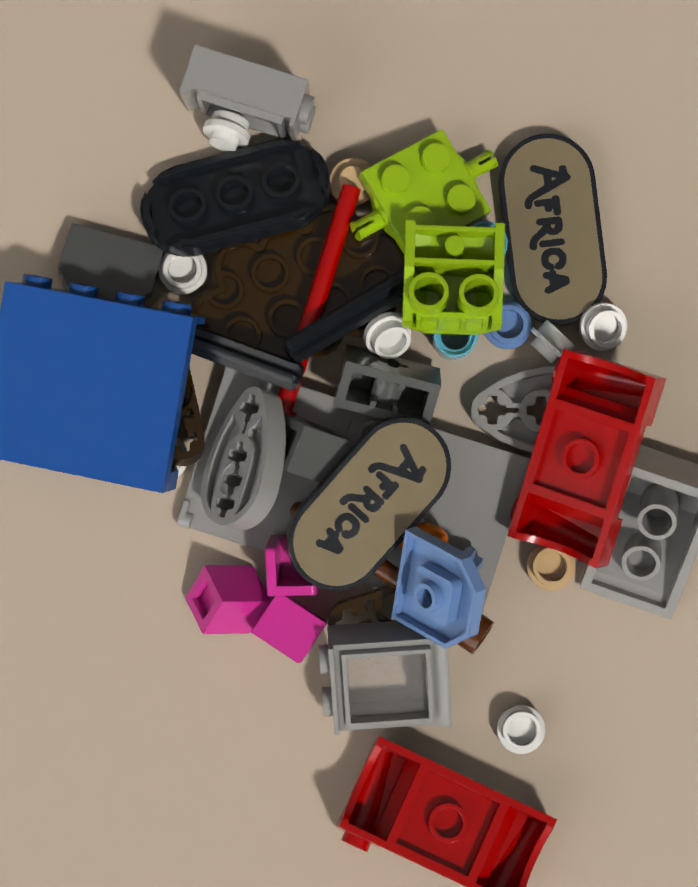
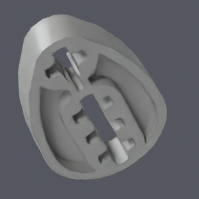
[469,366,555,453]
[201,386,286,530]

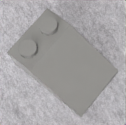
[579,445,698,619]

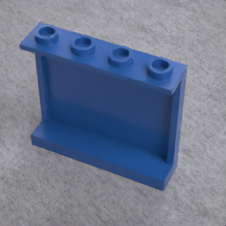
[0,274,206,493]

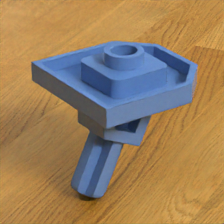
[391,526,486,649]

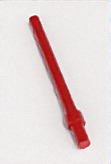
[277,184,361,417]

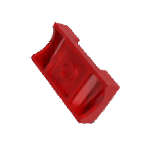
[507,349,666,568]
[336,736,557,887]

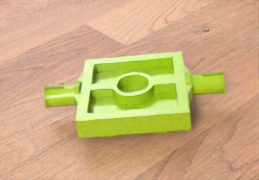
[350,129,498,254]

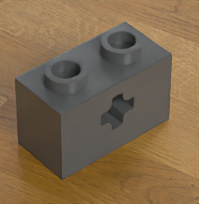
[333,344,441,425]

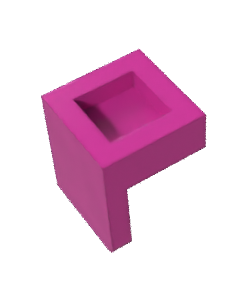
[265,535,319,596]
[185,565,271,634]
[251,596,327,663]

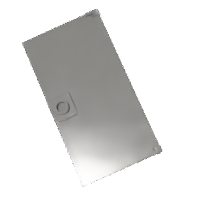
[177,367,531,614]

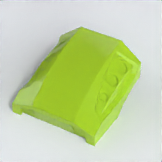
[402,220,505,335]

